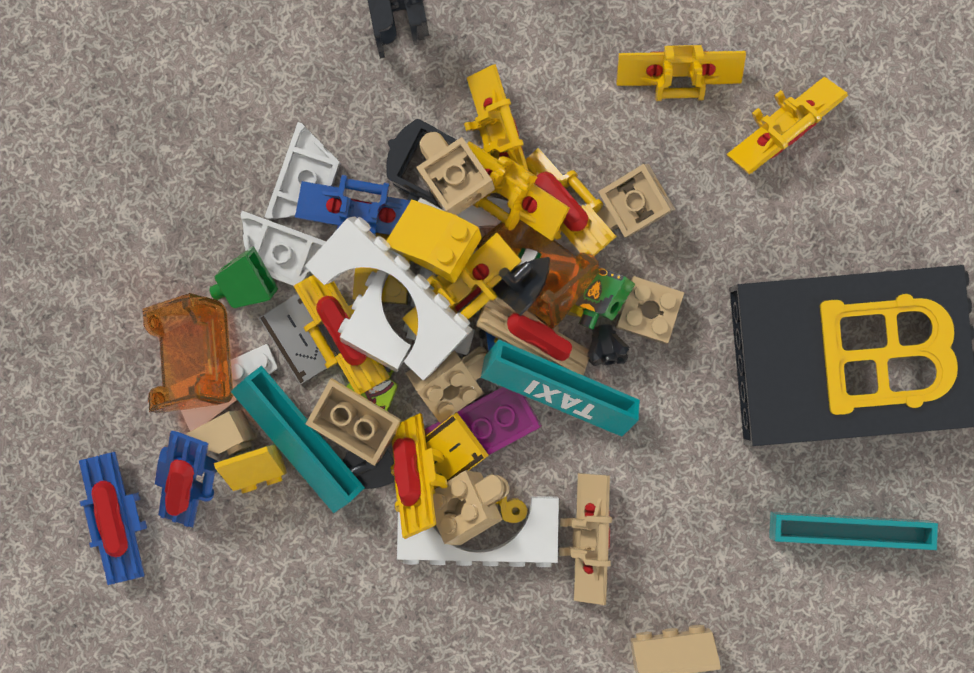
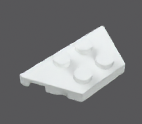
[265,122,341,220]
[241,211,326,286]

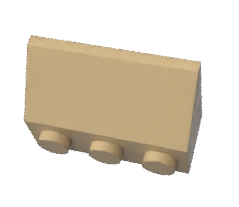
[306,378,401,466]
[185,410,256,455]
[630,625,721,673]

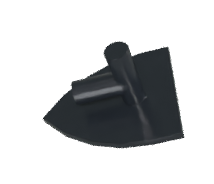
[492,257,550,316]
[343,449,395,489]

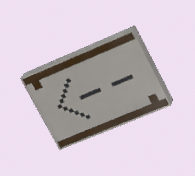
[259,294,340,385]

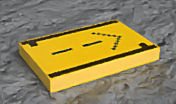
[425,413,489,489]

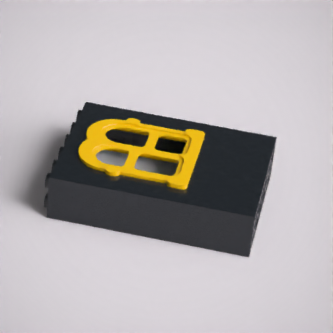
[729,265,974,446]

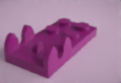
[424,387,542,455]

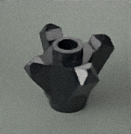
[587,324,630,366]

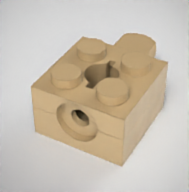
[416,132,495,215]
[597,164,675,237]
[615,276,684,344]
[406,347,487,423]
[433,470,509,545]

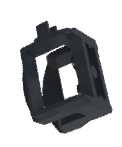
[367,0,429,59]
[386,119,457,206]

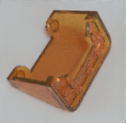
[477,220,599,329]
[143,293,233,413]

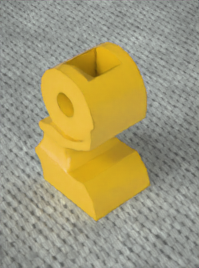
[495,496,527,523]

